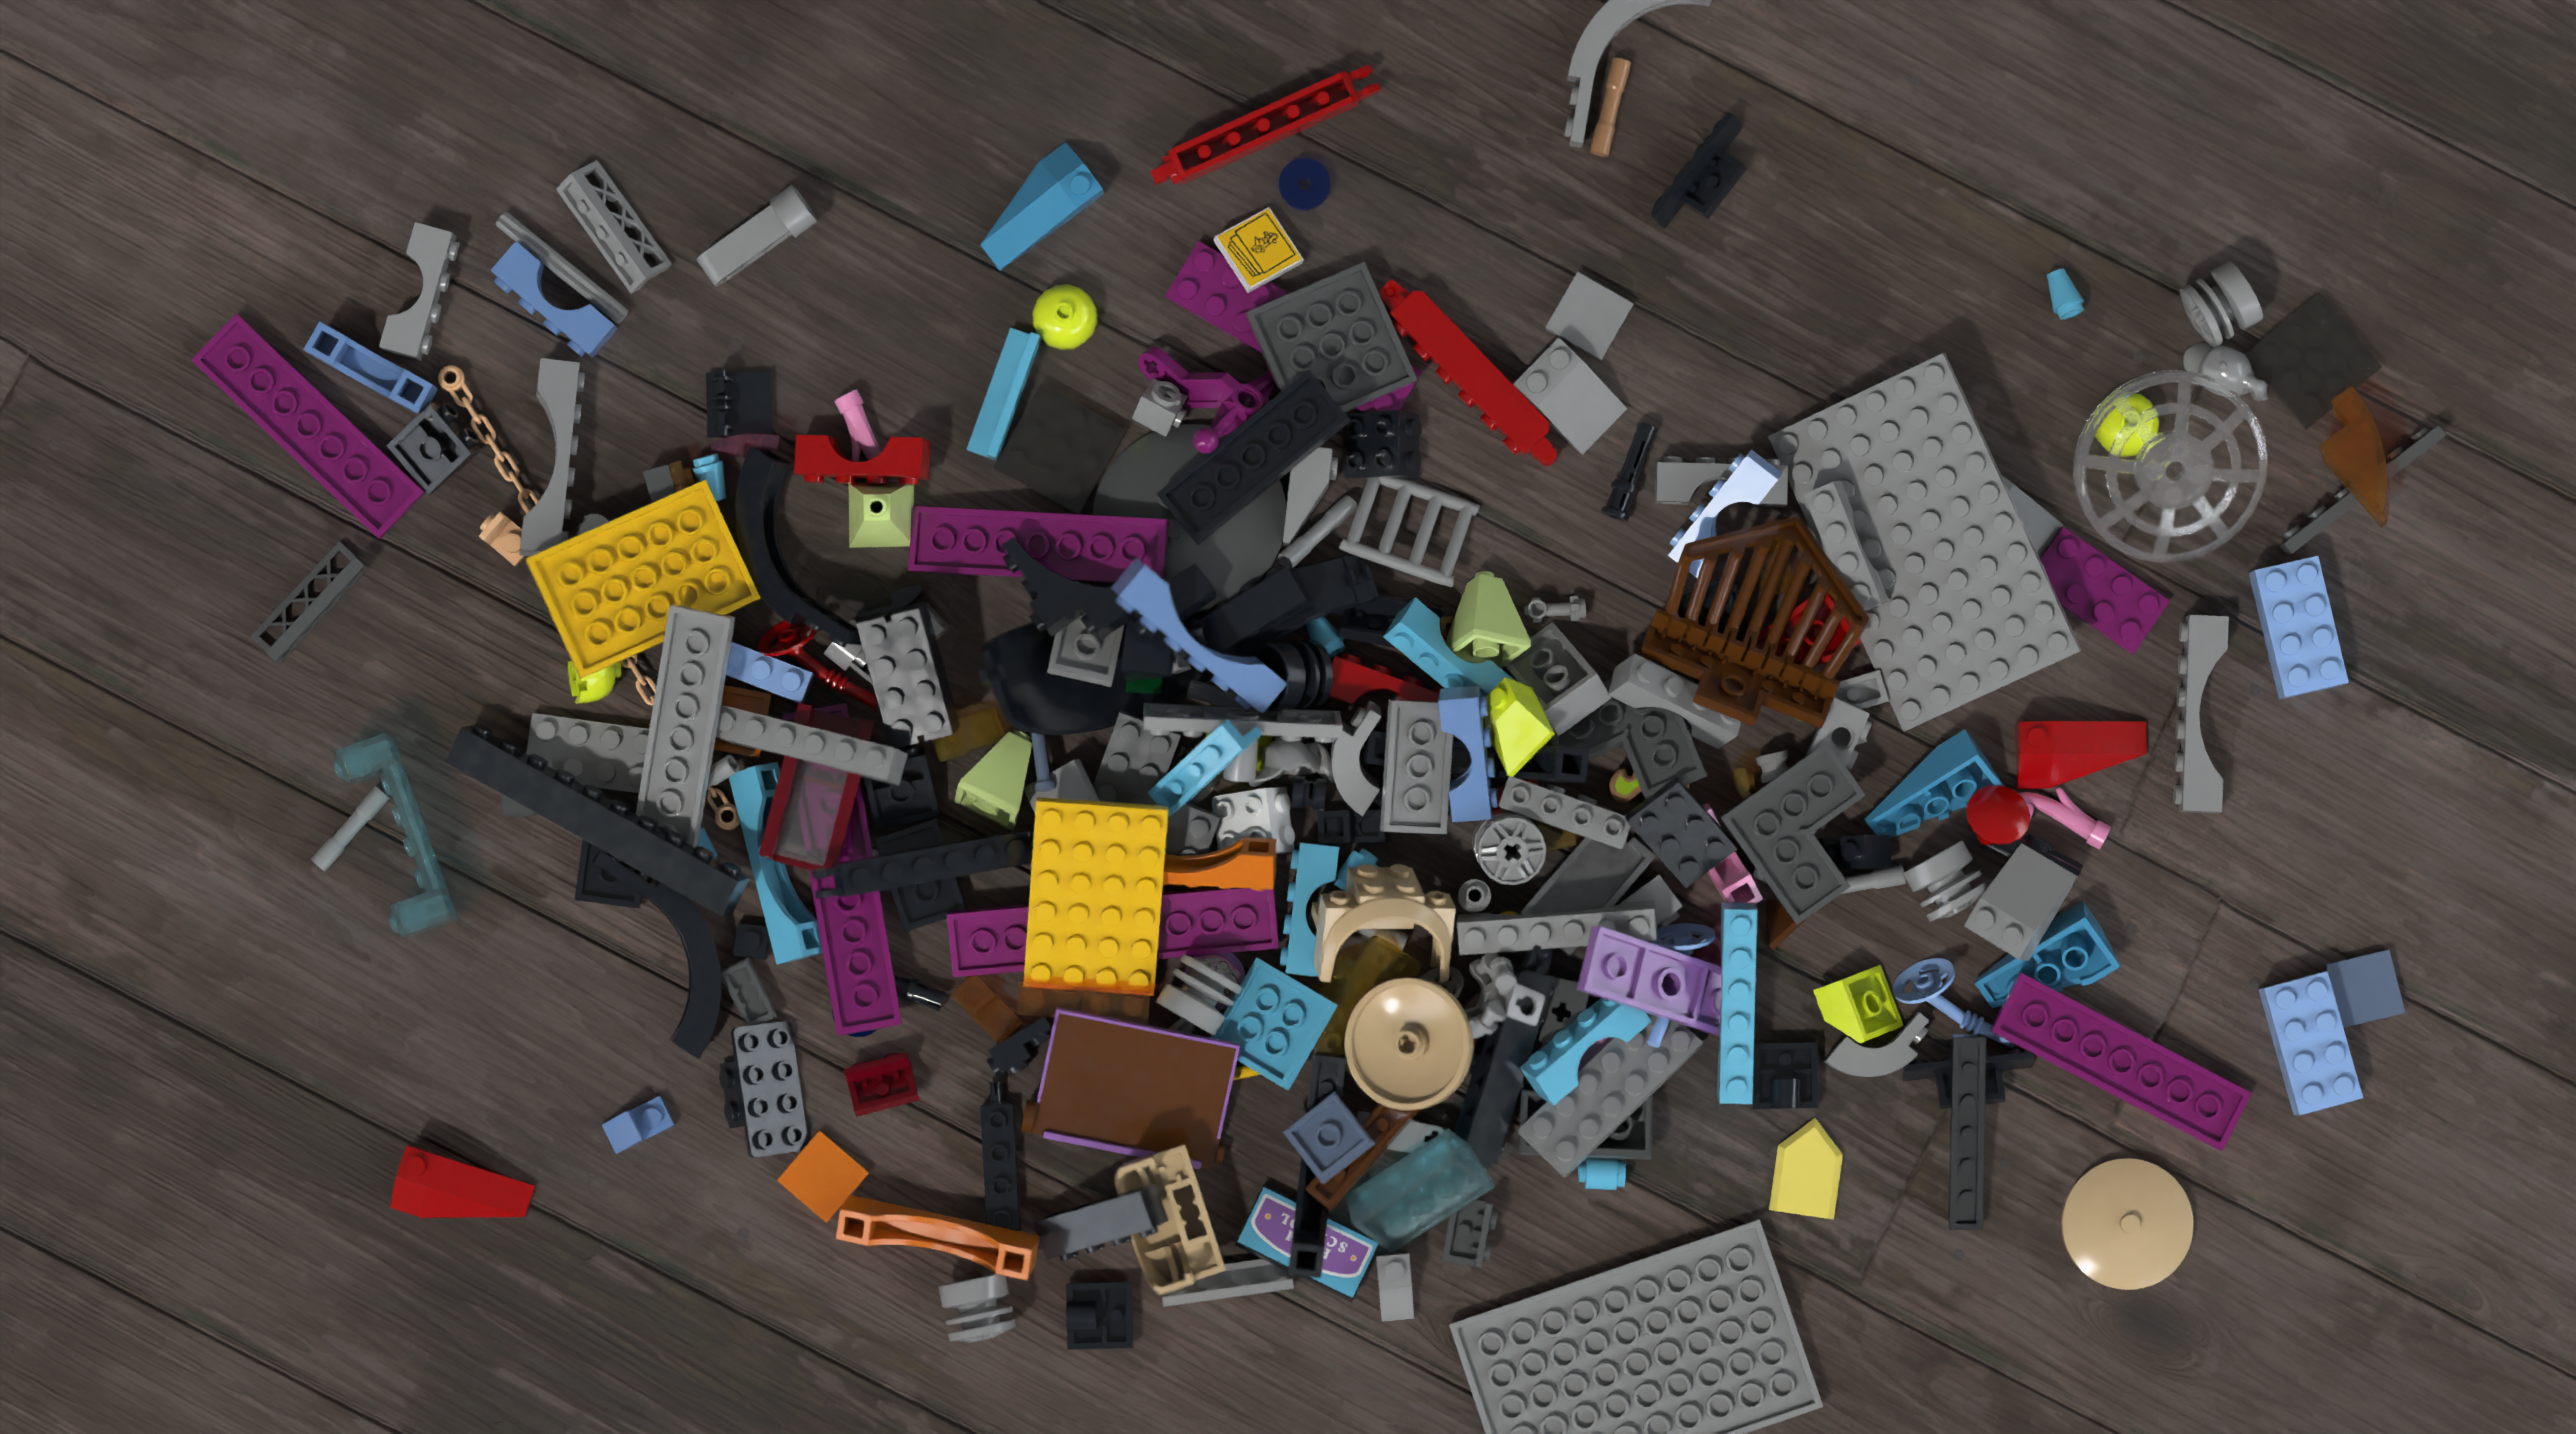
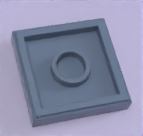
[2324,949,2405,1028]
[1283,1091,1375,1185]

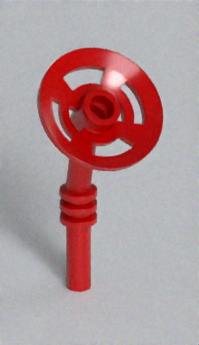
[758,620,878,709]

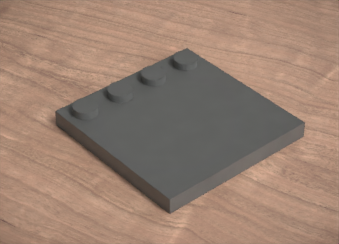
[1245,262,1417,413]

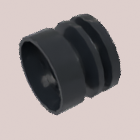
[1251,640,1333,711]

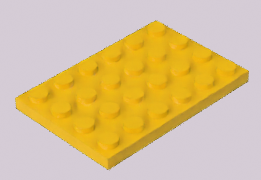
[525,480,760,679]
[1023,797,1168,996]

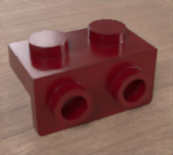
[844,1053,920,1117]

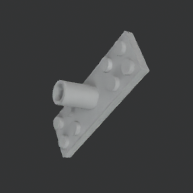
[1143,703,1343,782]

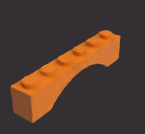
[1163,837,1277,891]
[836,1195,1040,1280]

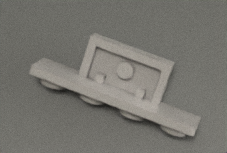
[1499,777,1631,849]

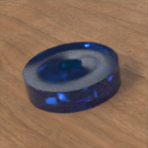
[1279,158,1331,211]

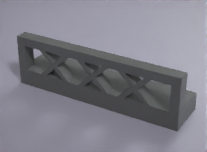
[250,541,369,663]

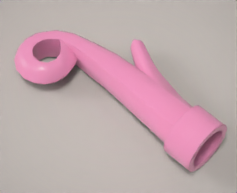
[834,389,899,482]
[2018,787,2112,850]

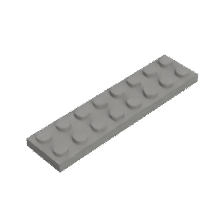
[636,604,735,847]

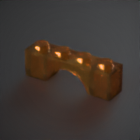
[1017,982,1151,1025]

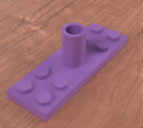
[1577,926,1757,1037]

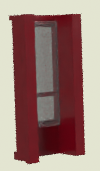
[759,703,875,876]

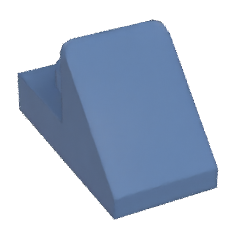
[602,1096,675,1154]

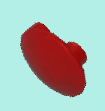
[1966,785,2031,845]

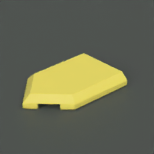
[1769,1118,1843,1220]

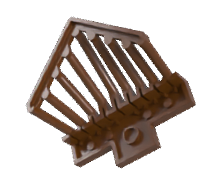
[1639,517,1869,729]

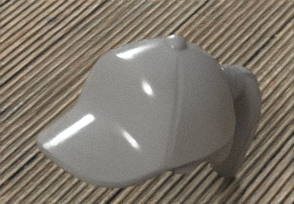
[2183,343,2268,401]
[1249,736,1335,787]

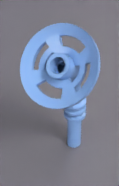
[1647,923,1715,1048]
[1893,958,2015,1049]

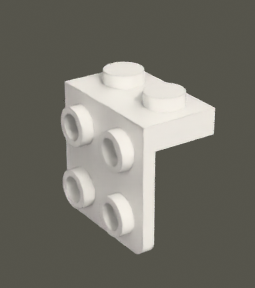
[1212,787,1295,854]

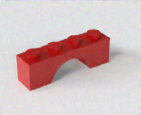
[794,435,930,486]
[1328,653,1441,706]

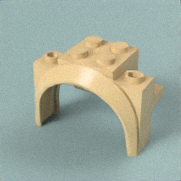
[1311,864,1456,982]
[1115,1144,1226,1295]

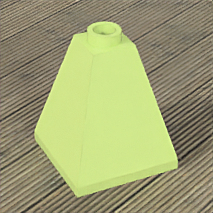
[848,482,914,548]
[1446,571,1531,668]
[954,730,1032,831]

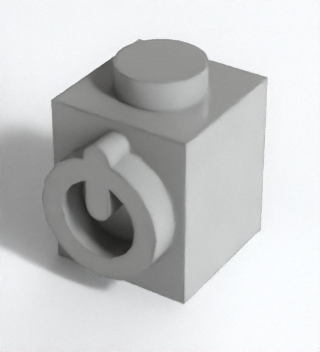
[1132,378,1188,437]

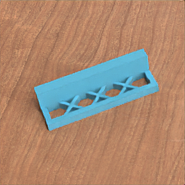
[966,328,1041,462]
[1147,719,1263,818]

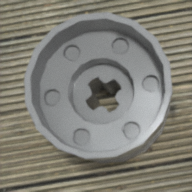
[2180,261,2263,347]
[1472,808,1546,885]
[1902,840,1989,922]
[1156,954,1243,1036]
[938,1274,1016,1343]

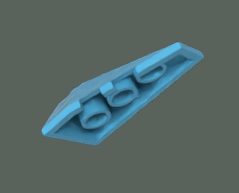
[980,142,1104,271]
[1865,729,2004,838]
[1974,901,2121,1008]

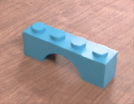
[1383,598,1514,718]
[1280,843,1339,978]
[1520,998,1652,1106]

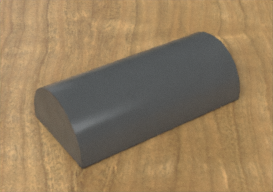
[1519,1090,1653,1160]

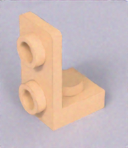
[479,512,526,567]

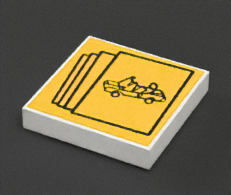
[1213,207,1304,293]

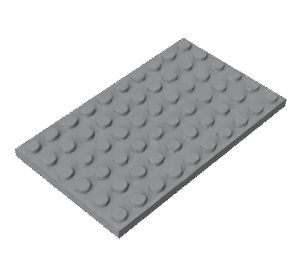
[1768,353,2082,732]
[1449,1219,1823,1434]

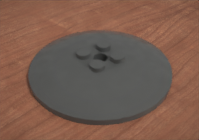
[1092,424,1287,613]

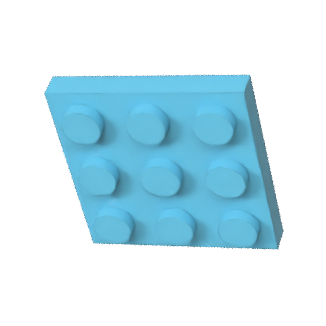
[1210,957,1338,1091]

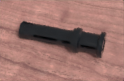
[1601,422,1658,522]

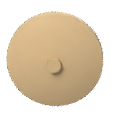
[1345,978,1473,1110]
[2061,1158,2194,1290]

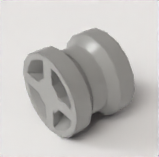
[1756,750,1789,783]

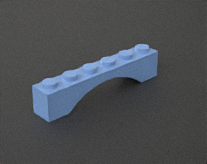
[1111,558,1287,714]

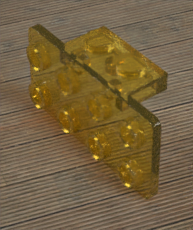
[1312,936,1421,1073]

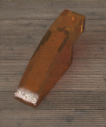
[2319,385,2390,528]

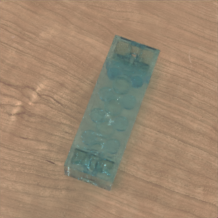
[333,733,459,938]

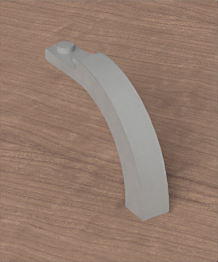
[1564,0,1712,148]

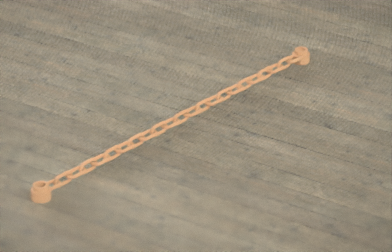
[438,365,740,830]

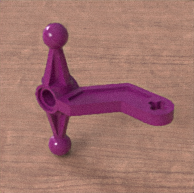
[1138,347,1276,454]

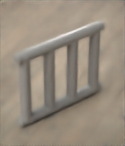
[1339,477,1480,587]

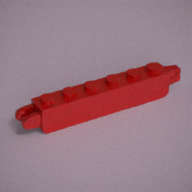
[1150,65,1382,185]
[1378,279,1558,467]

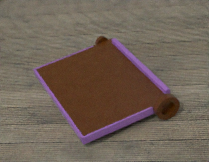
[1021,1007,1240,1170]

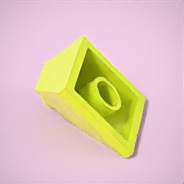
[1485,677,1555,777]
[1813,965,1904,1043]

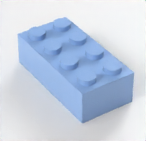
[2249,556,2349,700]
[2258,971,2363,1115]

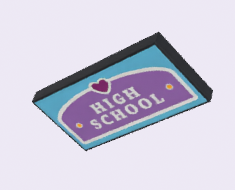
[1234,1185,1380,1302]

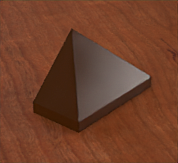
[1766,900,1807,951]

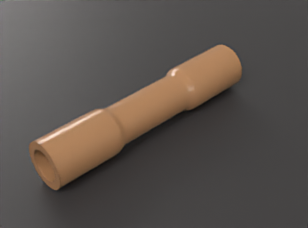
[1590,58,1631,157]

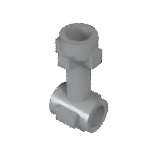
[1524,596,1586,623]

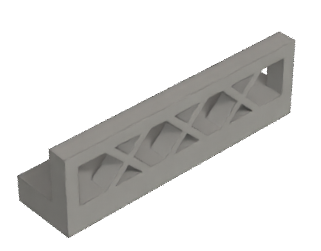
[556,160,672,294]
[1162,1259,1294,1307]

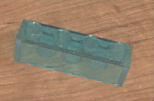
[1346,1129,1495,1253]

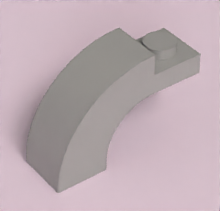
[1331,701,1381,816]
[1823,1012,1929,1077]

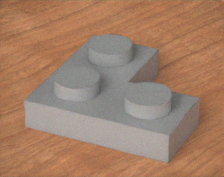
[1831,670,1889,747]

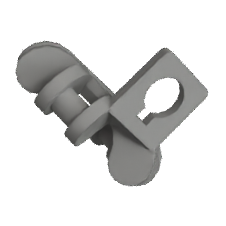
[1464,953,1545,1039]

